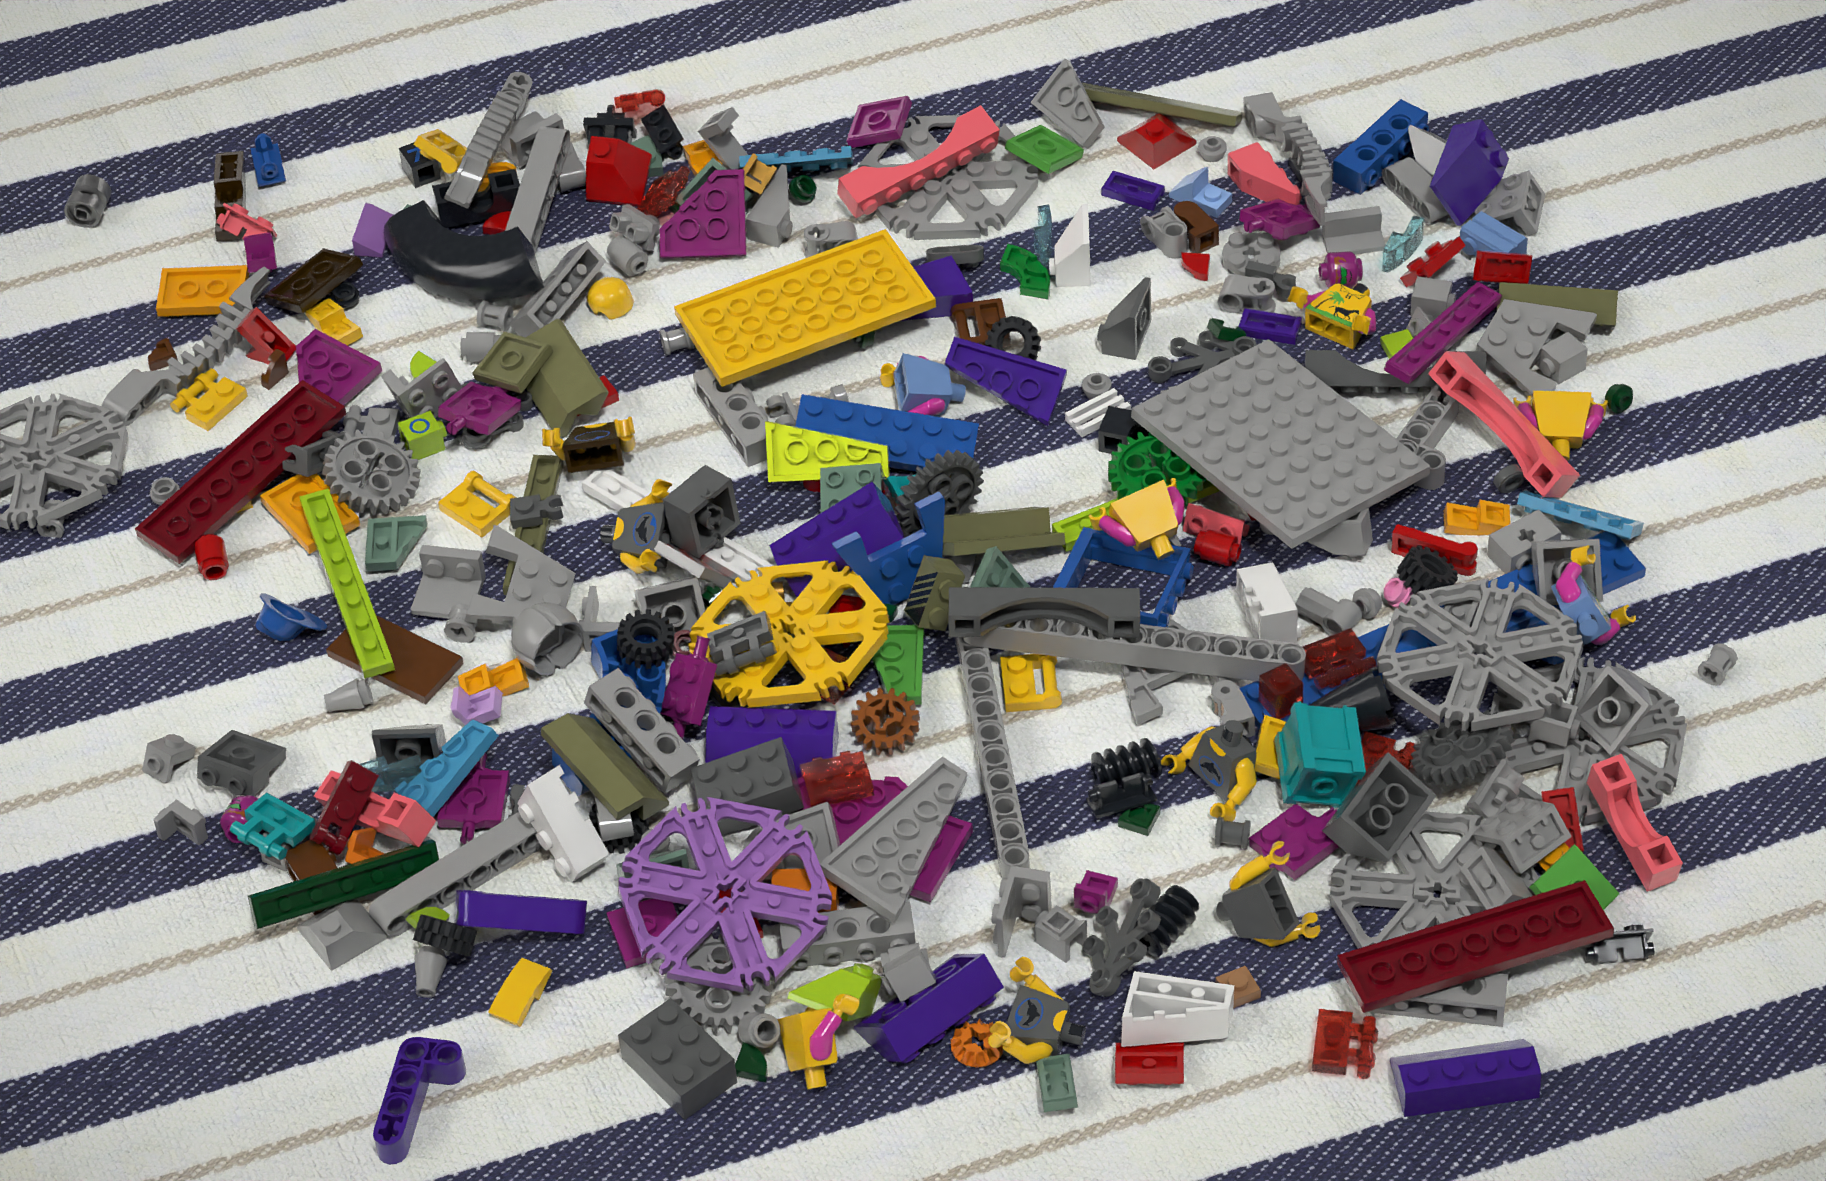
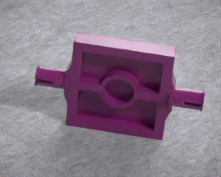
[1239,199,1320,240]
[438,382,521,436]
[660,635,717,740]
[437,753,510,844]
[1249,804,1339,880]

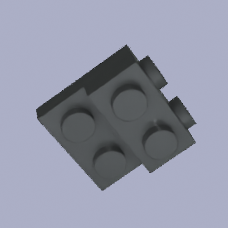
[197,730,286,796]

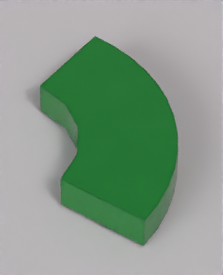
[1000,244,1050,299]

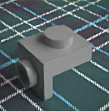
[142,734,196,783]
[153,799,208,845]

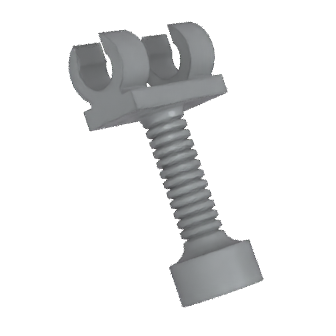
[766,384,849,427]

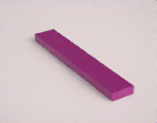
[1384,282,1502,384]

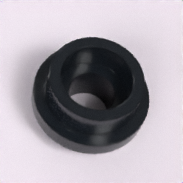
[330,282,360,308]

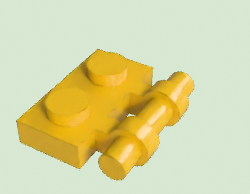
[170,368,248,431]

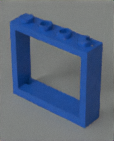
[1053,527,1194,627]

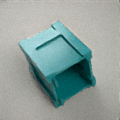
[1274,701,1366,808]

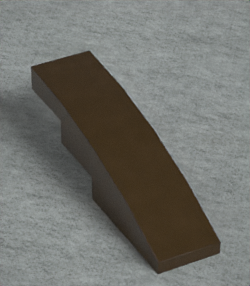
[213,151,246,241]

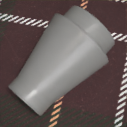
[324,678,373,712]
[414,946,447,998]

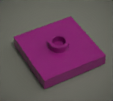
[846,96,912,148]
[606,898,678,969]

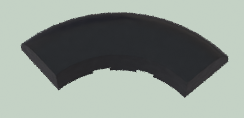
[383,200,544,303]

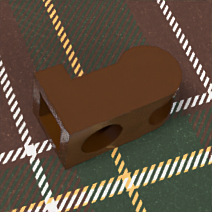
[1174,201,1219,253]

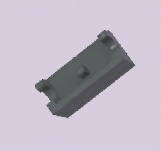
[283,430,346,477]

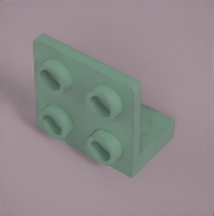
[820,463,886,513]

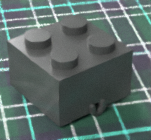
[663,465,741,558]

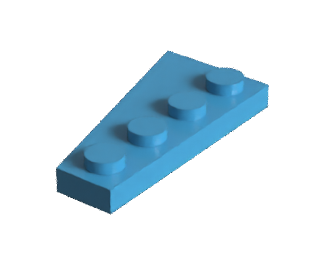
[739,146,853,173]
[1517,491,1644,540]
[394,719,499,817]

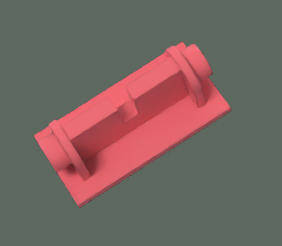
[216,203,277,240]
[1183,503,1249,544]

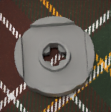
[1222,232,1280,276]

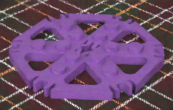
[618,797,832,993]

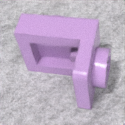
[451,686,503,725]

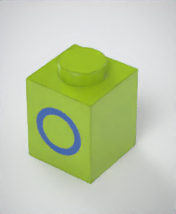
[398,411,447,460]

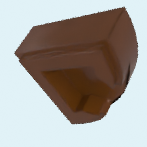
[148,337,178,371]
[261,349,289,390]

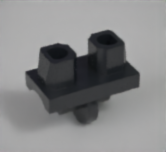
[583,105,637,145]

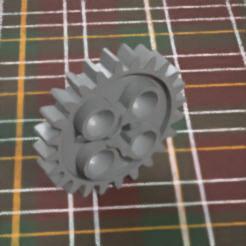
[322,429,421,515]
[664,932,774,1034]

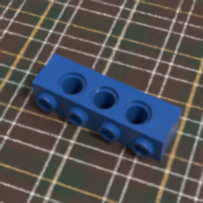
[1333,99,1429,195]

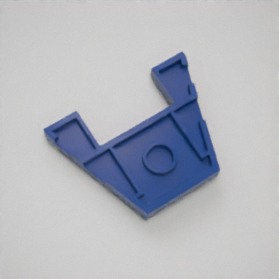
[831,491,945,605]

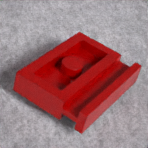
[1400,236,1466,287]
[1115,1043,1184,1085]

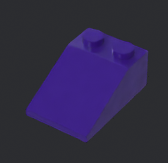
[1430,119,1509,226]

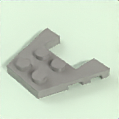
[1476,299,1597,396]
[465,525,576,624]
[1121,620,1242,725]

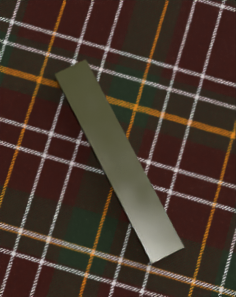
[1082,83,1243,127]
[503,455,564,595]

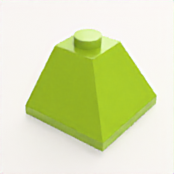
[787,963,883,1022]

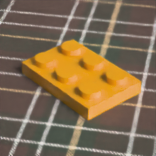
[156,265,249,317]
[260,473,360,554]

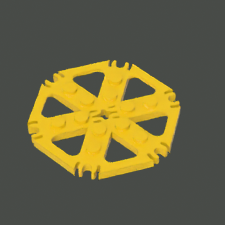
[688,560,889,708]

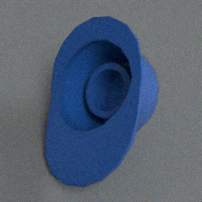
[255,593,327,641]

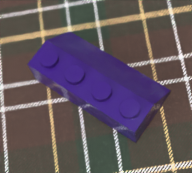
[769,482,905,597]
[705,706,839,779]
[854,953,1004,1063]
[1390,1039,1542,1117]

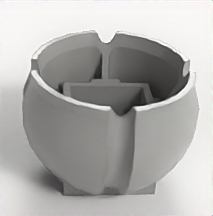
[511,600,583,675]

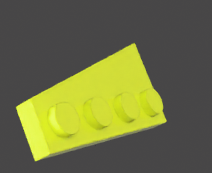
[765,421,890,482]

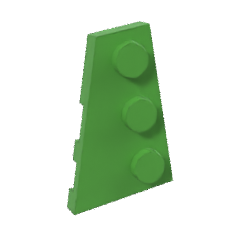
[872,625,924,705]

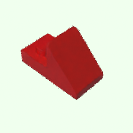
[236,307,296,365]

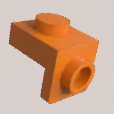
[345,827,385,864]

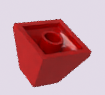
[1117,113,1197,170]
[586,136,652,207]

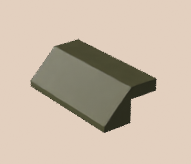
[1497,282,1618,326]
[526,319,609,437]
[943,507,1065,556]
[541,713,669,820]

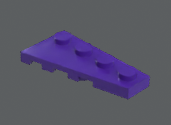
[945,336,1067,426]

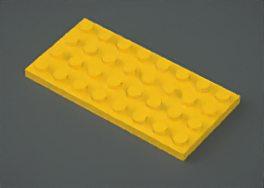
[674,229,936,387]

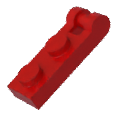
[1391,524,1478,576]

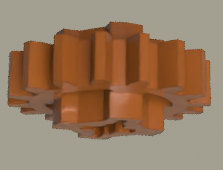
[851,688,920,755]

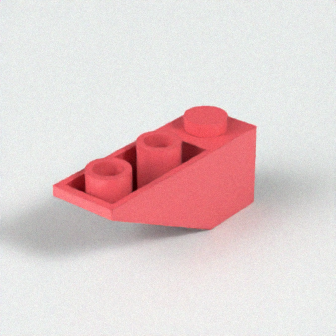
[1228,142,1302,205]

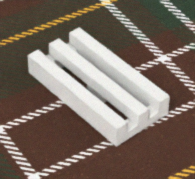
[1065,388,1131,437]

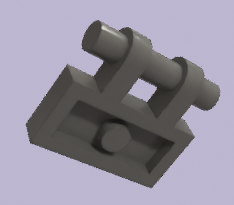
[707,611,777,676]

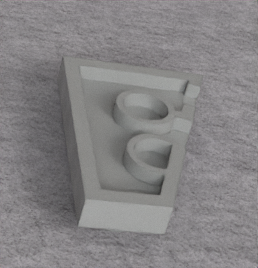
[1031,59,1105,149]

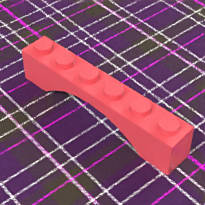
[837,105,1000,218]
[1428,351,1580,498]

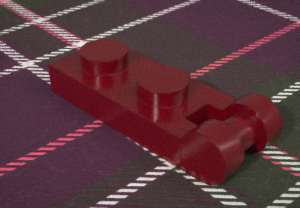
[310,760,379,855]

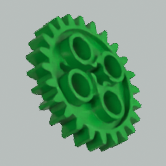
[1108,432,1207,506]

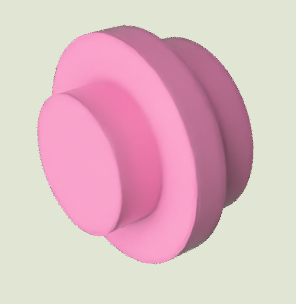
[1384,578,1413,608]

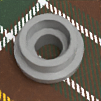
[1198,136,1227,162]
[1082,373,1112,399]
[150,477,180,505]
[1353,588,1382,619]

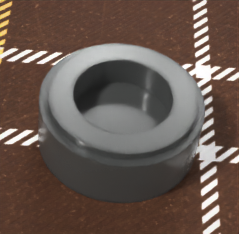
[1493,464,1525,493]

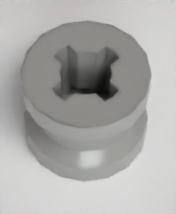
[444,604,480,643]

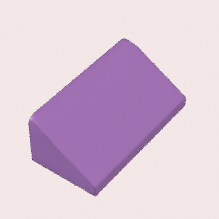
[352,203,393,257]

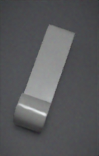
[1396,384,1459,490]

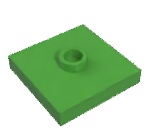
[1005,125,1084,174]
[1529,844,1619,910]

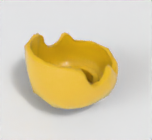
[586,277,634,319]

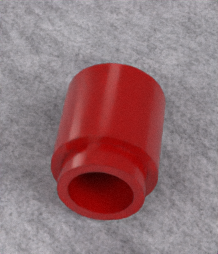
[1194,529,1242,566]
[194,534,229,580]

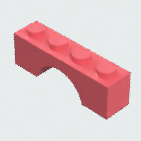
[1586,754,1683,892]
[313,770,436,847]

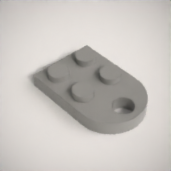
[742,802,840,884]

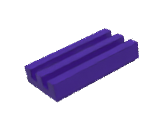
[1101,171,1165,211]
[1238,308,1302,345]

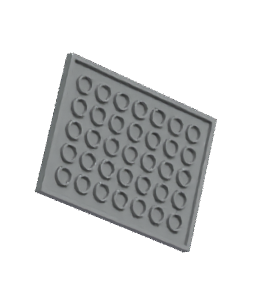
[1131,339,1431,549]

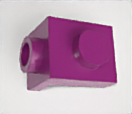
[243,232,277,273]
[1074,870,1118,914]

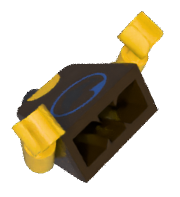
[542,416,636,473]

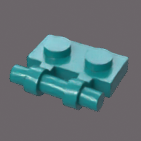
[230,792,315,860]

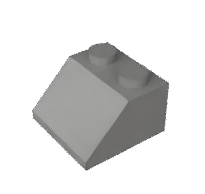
[634,576,705,645]

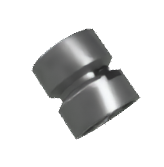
[64,174,111,228]

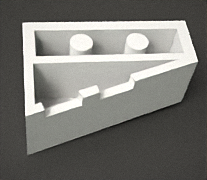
[1236,562,1302,644]
[518,765,609,882]
[1121,971,1234,1047]

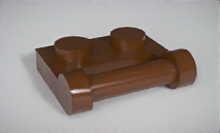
[950,298,1011,348]

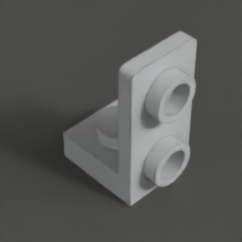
[698,107,748,170]
[579,586,620,652]

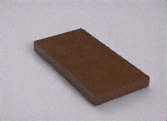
[326,615,464,704]

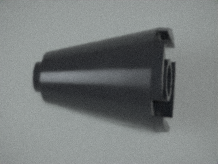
[1309,666,1397,731]

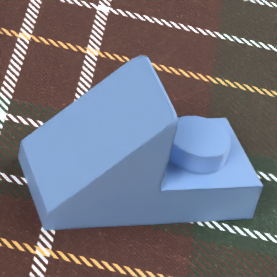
[1169,167,1232,218]

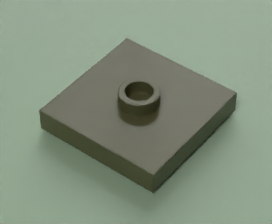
[472,331,553,393]

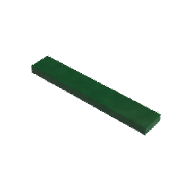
[248,839,439,929]

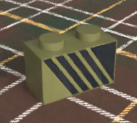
[904,555,965,631]

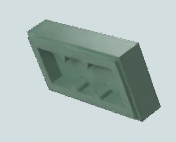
[1036,1054,1078,1113]

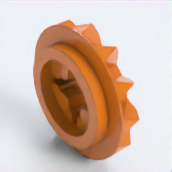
[951,1018,1003,1067]

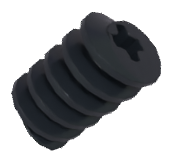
[1091,738,1162,785]
[1133,885,1199,958]

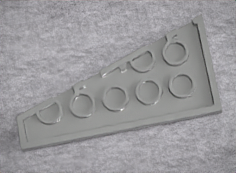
[820,756,967,924]

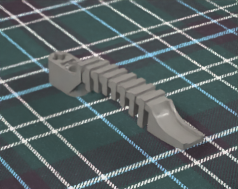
[444,72,533,208]
[1243,92,1332,226]
[102,267,270,426]

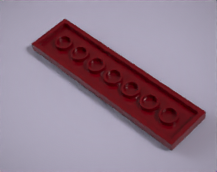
[135,380,347,564]
[1337,880,1614,1013]

